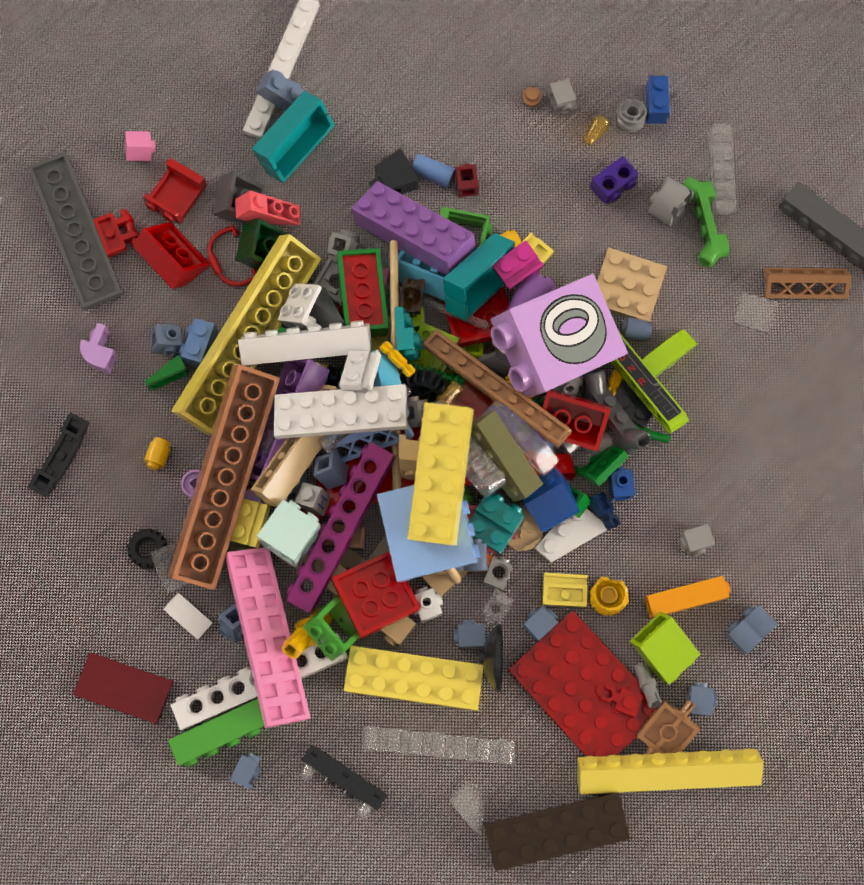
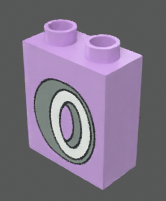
[490,274,628,398]

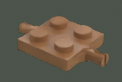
[636,699,701,754]

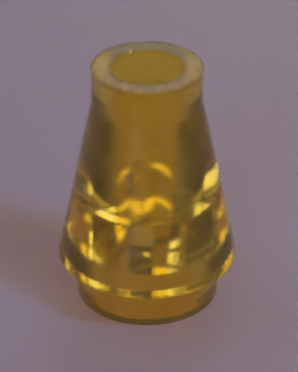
[583,114,610,146]

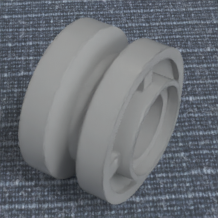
[617,99,647,132]

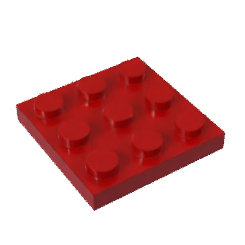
[441,287,509,348]
[331,551,421,639]

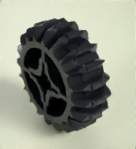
[400,367,452,405]

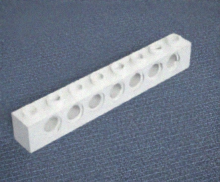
[171,632,349,731]

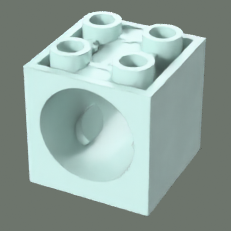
[257,500,321,568]

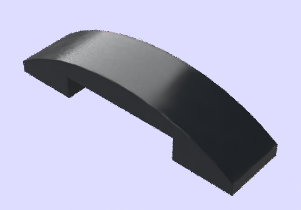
[27,412,90,498]

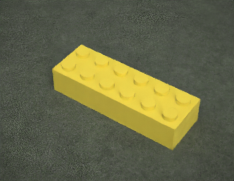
[407,403,474,545]
[344,646,484,711]

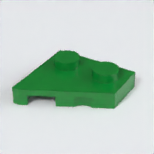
[574,445,629,486]

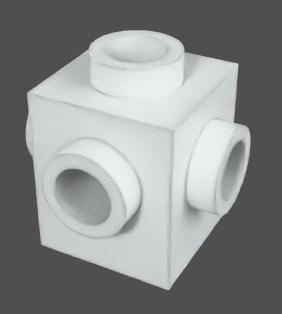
[414,587,443,623]

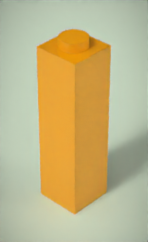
[644,576,731,619]

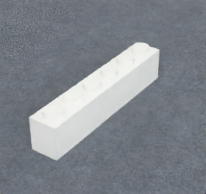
[238,320,373,366]

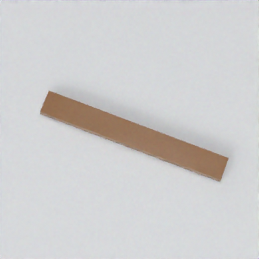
[422,329,572,449]

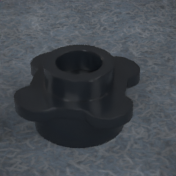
[325,365,340,387]

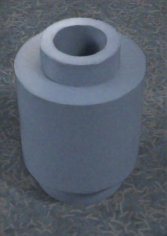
[620,317,652,341]

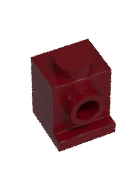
[455,163,479,198]

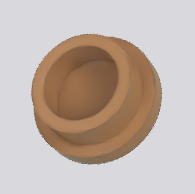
[522,87,542,107]

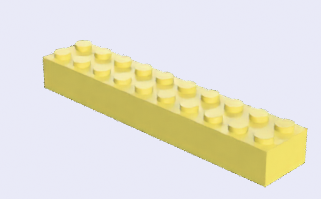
[171,234,321,435]

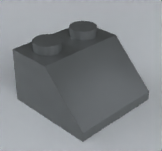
[213,171,266,223]

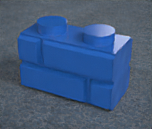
[645,76,670,124]

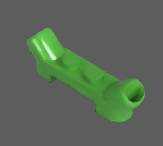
[683,177,729,267]

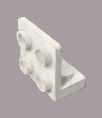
[277,283,323,330]

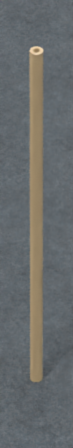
[390,240,401,490]

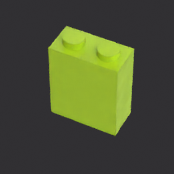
[629,611,700,685]

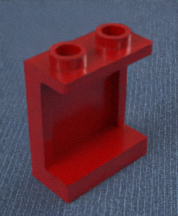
[143,158,207,224]

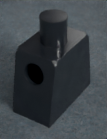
[368,148,419,194]

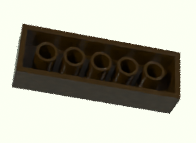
[484,792,630,871]

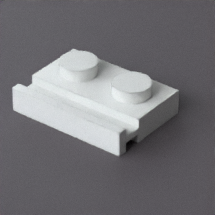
[339,350,381,391]

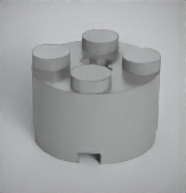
[648,177,694,227]

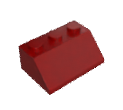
[133,222,210,289]
[535,389,611,451]

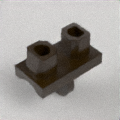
[399,277,425,317]

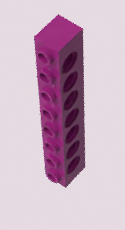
[286,442,397,613]

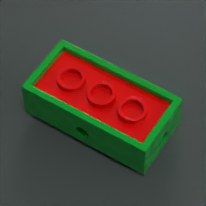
[337,248,389,338]

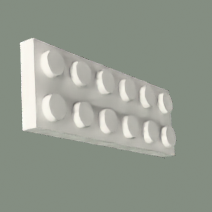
[274,384,408,439]

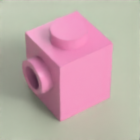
[124,131,155,161]

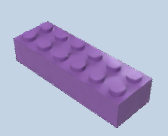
[351,181,476,275]
[249,359,330,482]

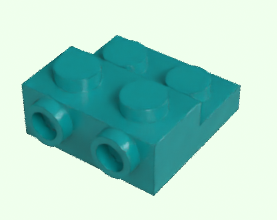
[394,307,423,361]
[469,493,524,555]

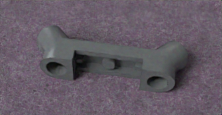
[582,369,650,455]

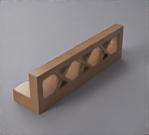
[763,268,852,299]

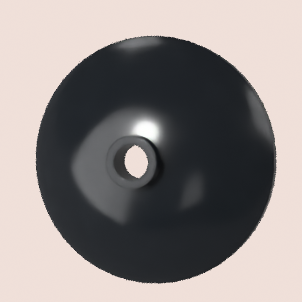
[479,624,503,692]

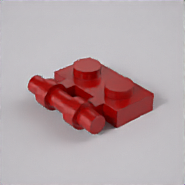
[93,209,139,258]

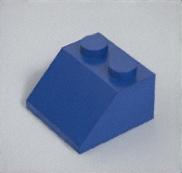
[523,467,580,532]

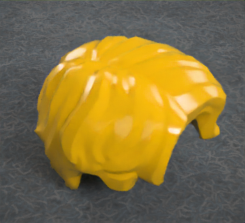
[590,576,629,616]

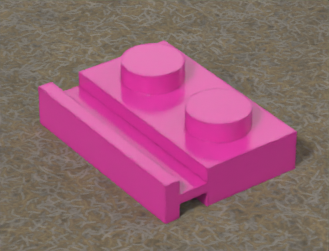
[491,240,544,291]

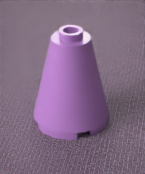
[507,271,557,310]

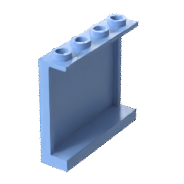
[377,485,481,582]

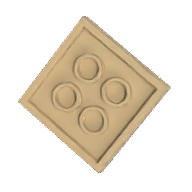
[597,247,667,323]

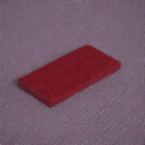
[73,652,174,724]

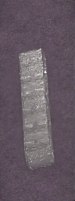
[360,726,517,765]

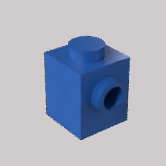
[608,467,636,501]

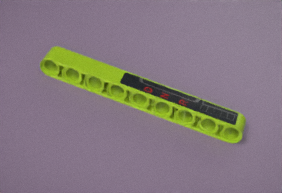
[569,280,689,434]

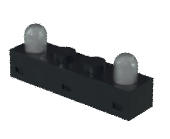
[300,744,388,819]

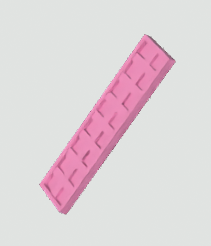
[225,547,310,728]

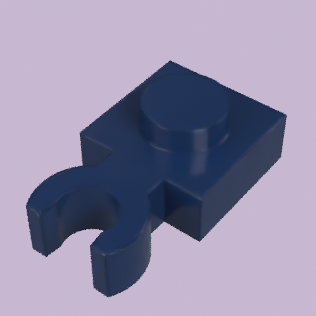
[589,492,621,530]

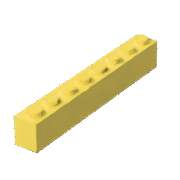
[577,748,763,794]

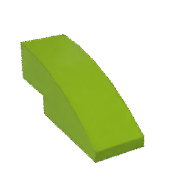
[642,329,697,377]

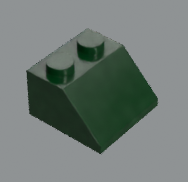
[235,218,289,269]

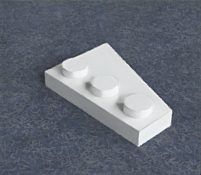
[535,508,607,563]

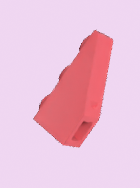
[235,191,300,226]

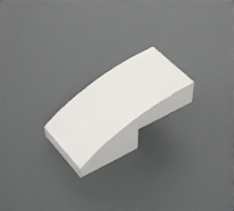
[163,593,212,640]

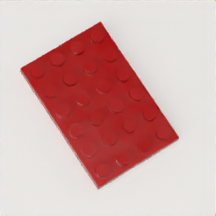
[508,610,657,757]

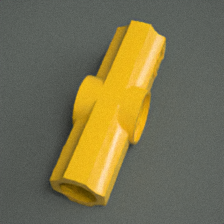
[281,607,333,659]

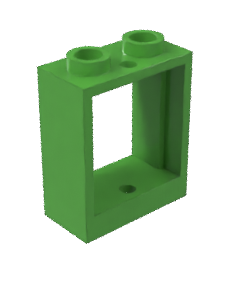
[440,207,493,246]
[302,594,359,662]

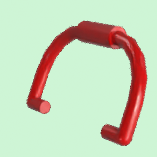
[207,225,257,287]

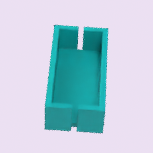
[251,91,335,183]
[443,233,515,321]

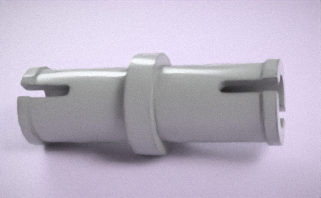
[634,663,662,708]

